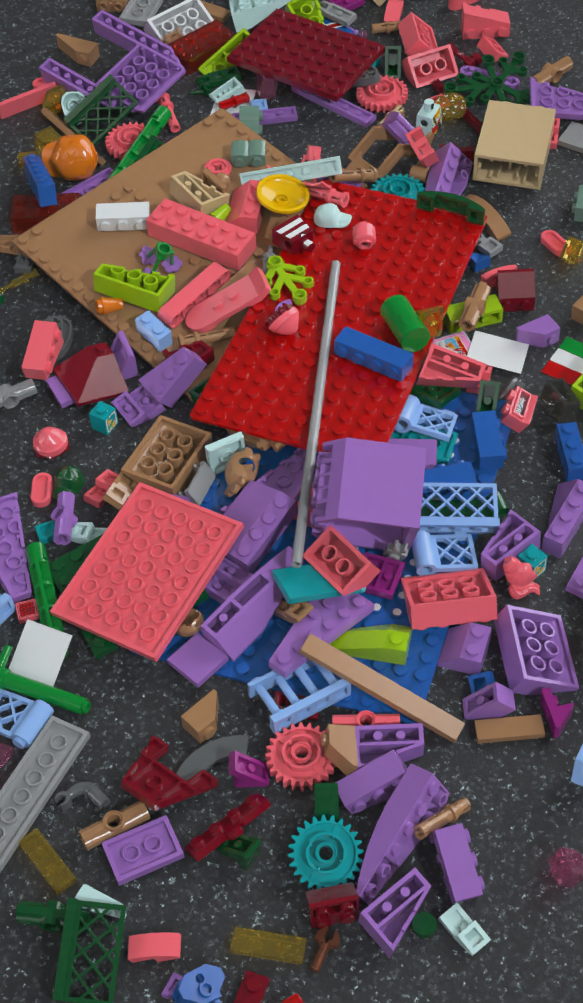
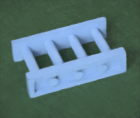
[247,659,351,734]

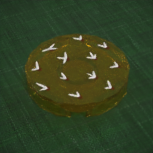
[434,92,467,121]

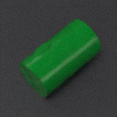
[380,295,430,352]

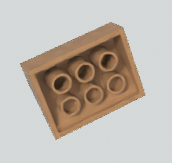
[121,415,213,495]

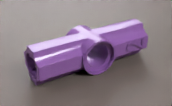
[51,491,78,545]

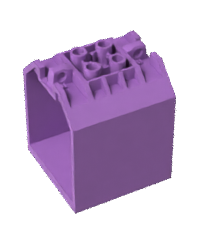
[310,437,427,552]

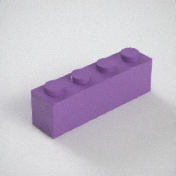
[542,479,583,559]

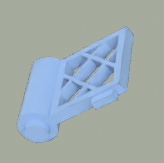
[395,395,458,442]
[412,530,478,576]
[0,689,54,749]

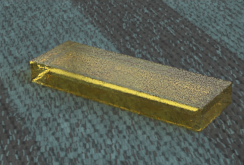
[19,828,77,895]
[230,927,307,965]

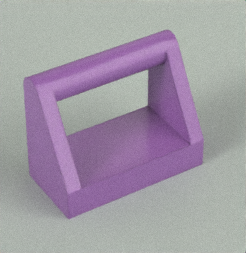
[382,111,415,144]
[110,331,138,380]

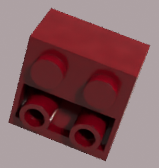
[305,882,359,929]

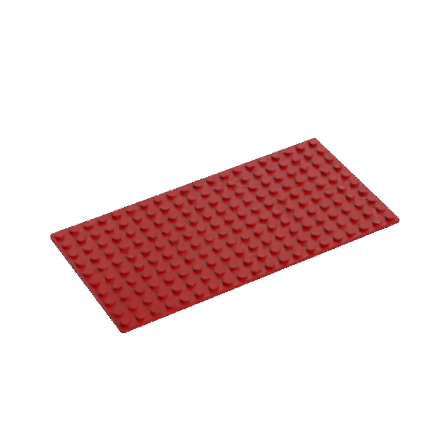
[190,179,487,453]

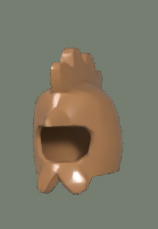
[224,447,261,497]

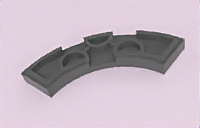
[176,735,249,781]

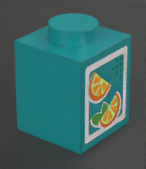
[89,401,118,436]
[518,544,548,582]

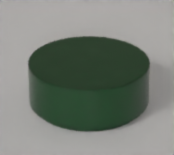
[412,912,437,938]

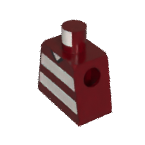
[272,214,315,255]

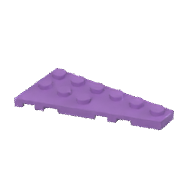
[529,77,583,120]
[220,448,318,515]
[0,492,32,603]
[269,593,374,678]

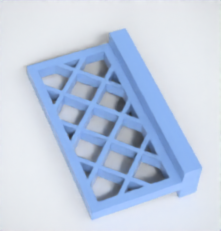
[419,483,500,534]

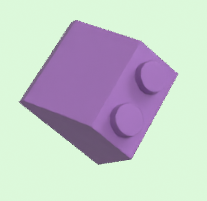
[437,622,491,675]

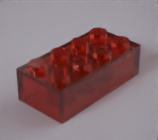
[167,19,235,76]
[10,193,81,234]

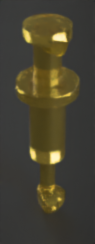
[0,268,39,293]

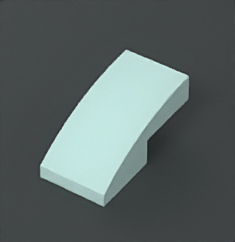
[71,522,107,545]
[438,903,491,956]

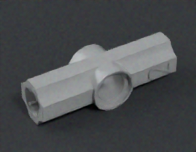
[0,378,37,409]

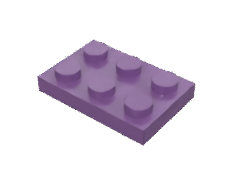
[101,815,185,886]

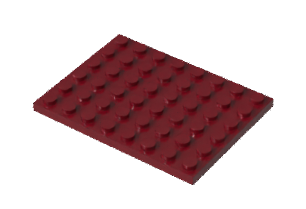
[227,9,385,102]

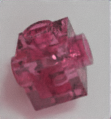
[547,847,583,888]

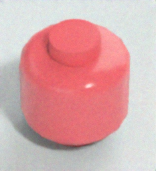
[352,221,376,250]

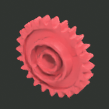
[356,75,408,113]
[105,122,158,161]
[265,722,337,792]

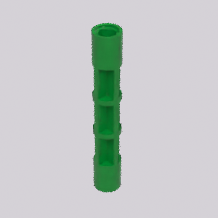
[106,105,172,181]
[25,542,69,658]

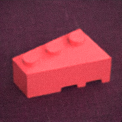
[461,2,510,40]
[22,320,64,380]
[416,343,486,388]

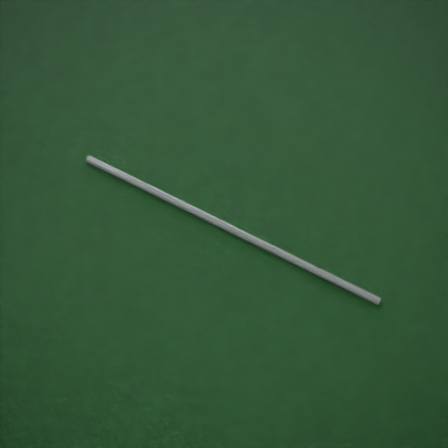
[291,260,341,568]

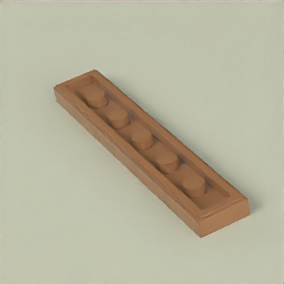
[41,107,106,166]

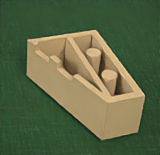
[170,171,230,215]

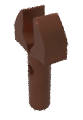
[310,926,340,973]

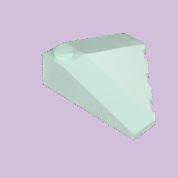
[229,0,291,32]

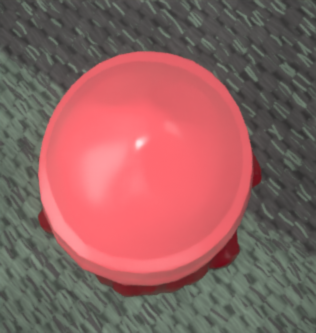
[264,303,299,335]
[33,427,70,460]

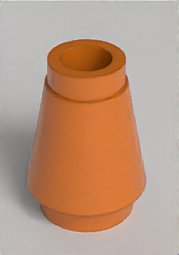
[95,297,123,315]

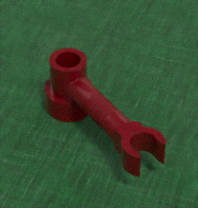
[447,42,482,67]

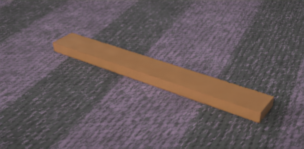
[299,633,465,743]

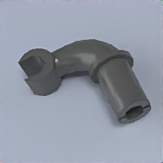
[54,782,111,811]

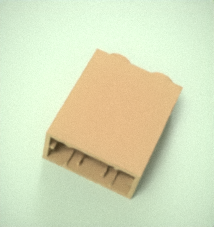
[473,100,556,190]

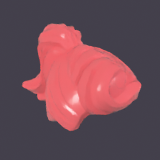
[503,556,540,600]

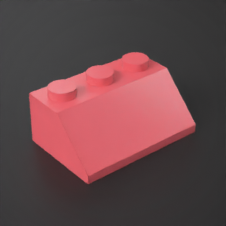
[398,12,438,57]
[401,44,459,89]
[225,180,265,234]
[303,525,380,596]

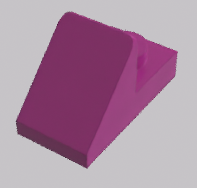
[540,687,574,738]
[229,750,269,788]

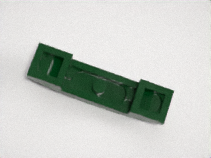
[416,191,486,226]

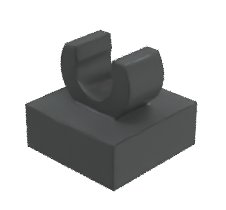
[14,253,36,275]

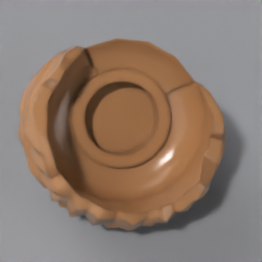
[176,609,204,637]

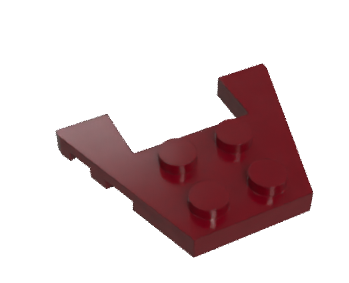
[121,735,218,811]

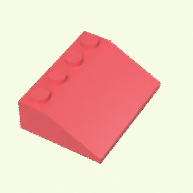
[401,568,497,630]

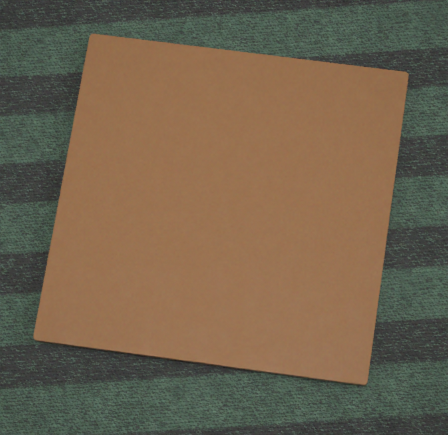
[13,109,320,402]

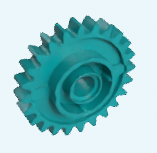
[370,173,425,200]
[287,815,364,889]

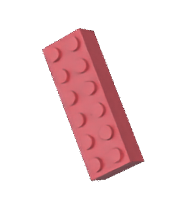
[146,198,257,271]

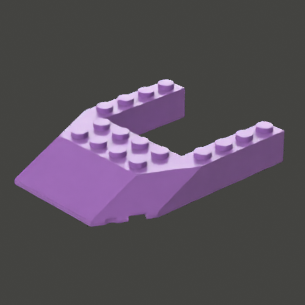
[39,10,186,113]

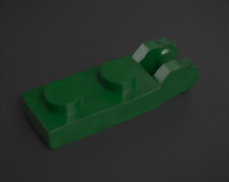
[195,66,242,90]

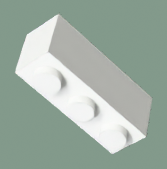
[96,202,151,231]

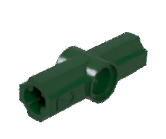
[15,900,91,932]

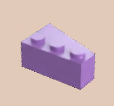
[138,347,207,408]
[481,510,541,581]
[355,723,424,771]
[336,749,408,814]
[429,823,485,904]
[358,868,431,959]

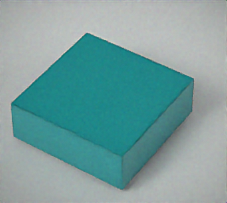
[35,520,55,544]

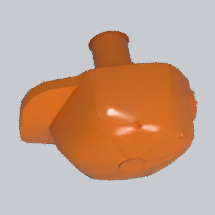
[42,134,98,181]

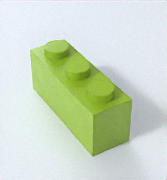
[443,294,503,334]

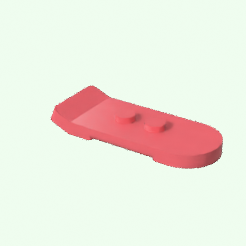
[185,267,271,333]

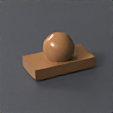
[202,168,230,194]

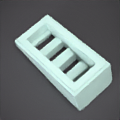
[209,77,245,105]
[75,884,127,918]

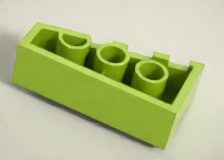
[93,263,175,313]

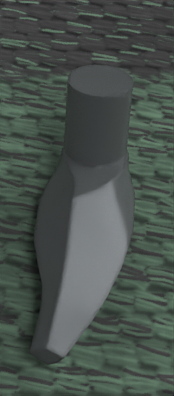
[499,377,526,400]

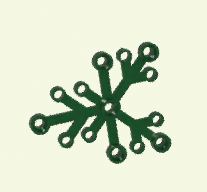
[443,51,530,107]

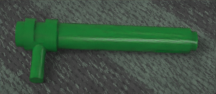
[0,644,91,715]

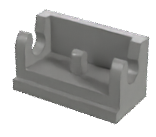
[178,461,216,506]

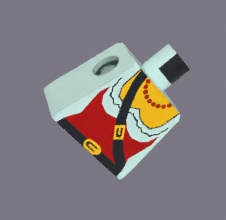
[416,99,442,137]

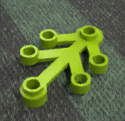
[265,255,314,305]

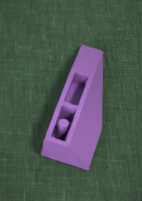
[425,142,473,195]
[201,546,304,662]
[356,763,450,905]

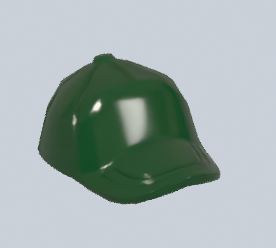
[51,465,85,500]

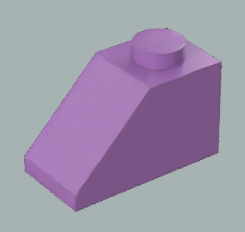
[515,314,560,348]
[463,682,516,720]

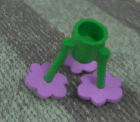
[139,242,183,275]

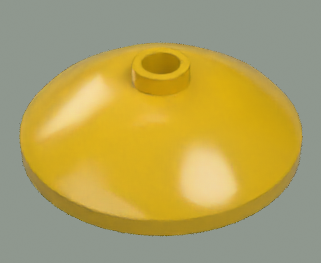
[256,174,309,214]

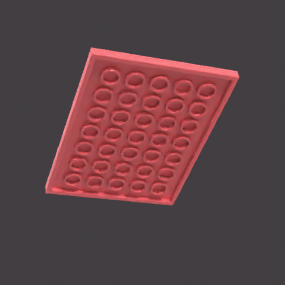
[50,482,244,662]

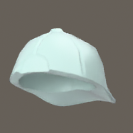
[61,91,85,125]
[314,203,352,228]

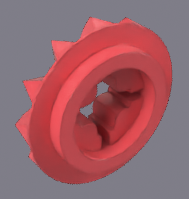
[204,158,232,176]

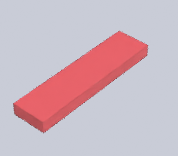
[0,81,59,119]

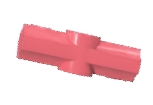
[332,710,400,726]

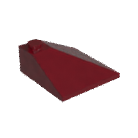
[53,342,129,407]

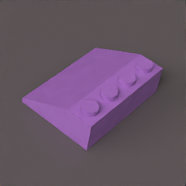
[224,480,298,573]
[494,605,579,695]

